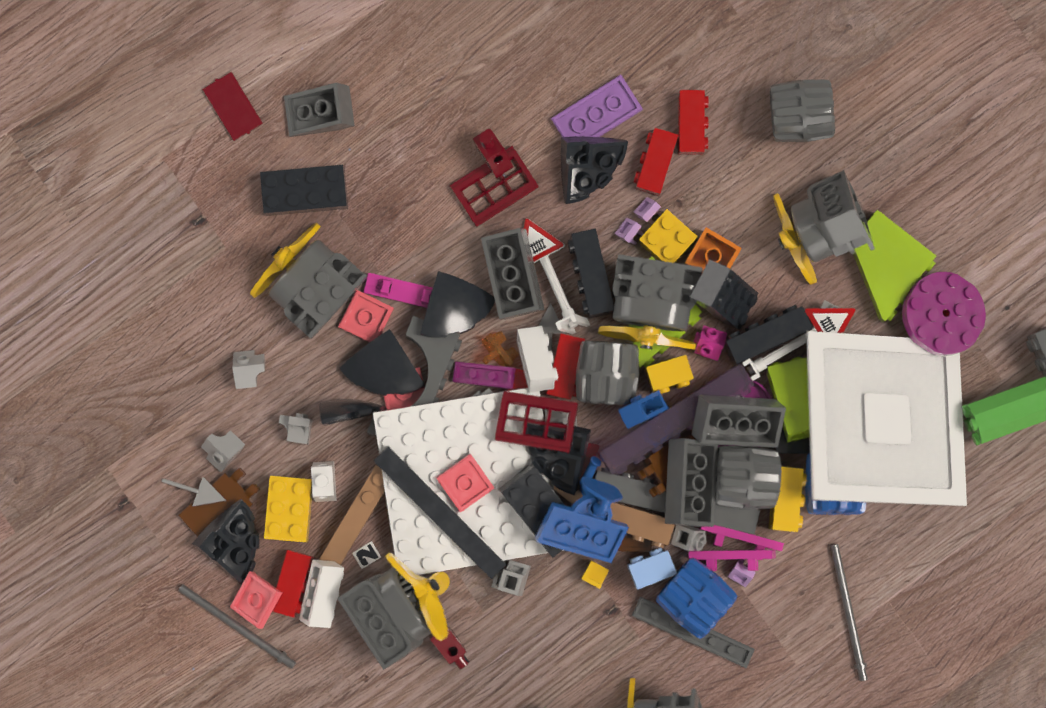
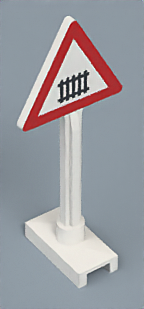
[524,218,590,334]
[742,308,856,381]

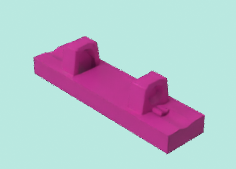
[364,273,433,308]
[699,525,784,551]
[689,550,776,571]

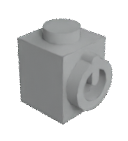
[671,525,706,551]

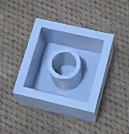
[627,547,677,589]

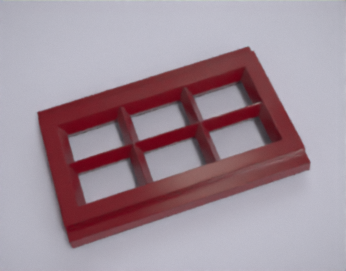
[450,146,539,227]
[495,391,578,453]

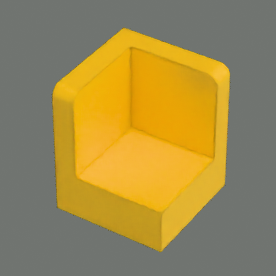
[581,560,609,589]

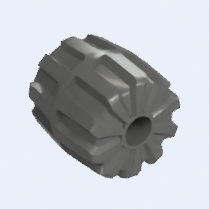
[770,79,835,142]
[576,341,639,406]
[715,446,781,509]

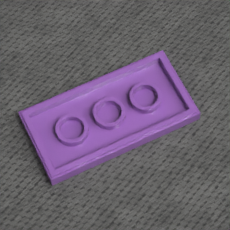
[551,75,643,137]

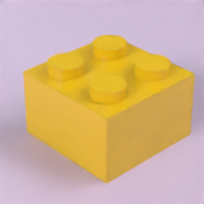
[638,209,698,263]
[644,355,694,394]

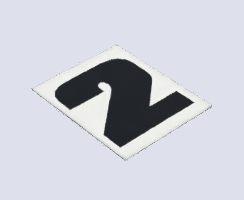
[352,541,381,569]

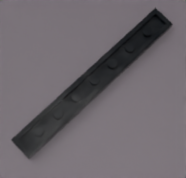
[373,446,506,579]

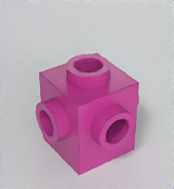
[693,325,727,361]

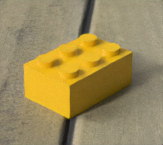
[768,467,807,532]
[264,476,313,542]

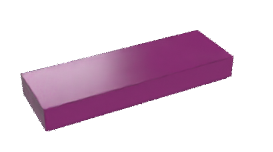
[452,361,515,389]

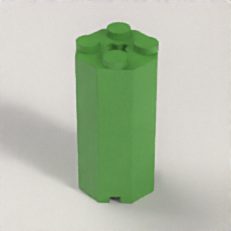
[961,377,1046,446]

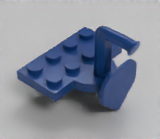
[535,456,629,563]

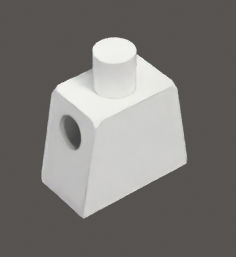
[311,461,337,502]

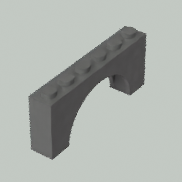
[367,316,462,438]

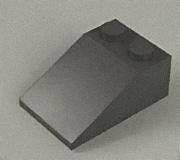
[284,83,355,137]

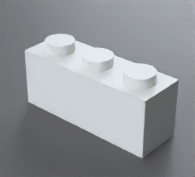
[517,326,558,392]
[299,560,344,628]

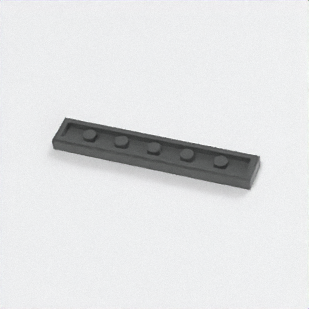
[632,597,755,668]

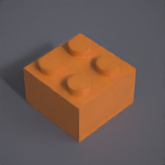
[684,227,742,275]

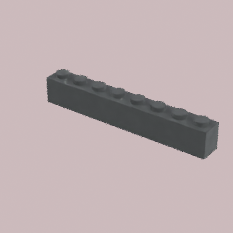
[594,467,760,534]

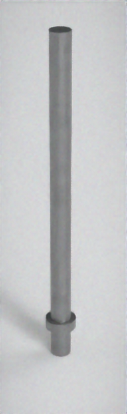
[830,544,868,681]
[178,584,296,669]

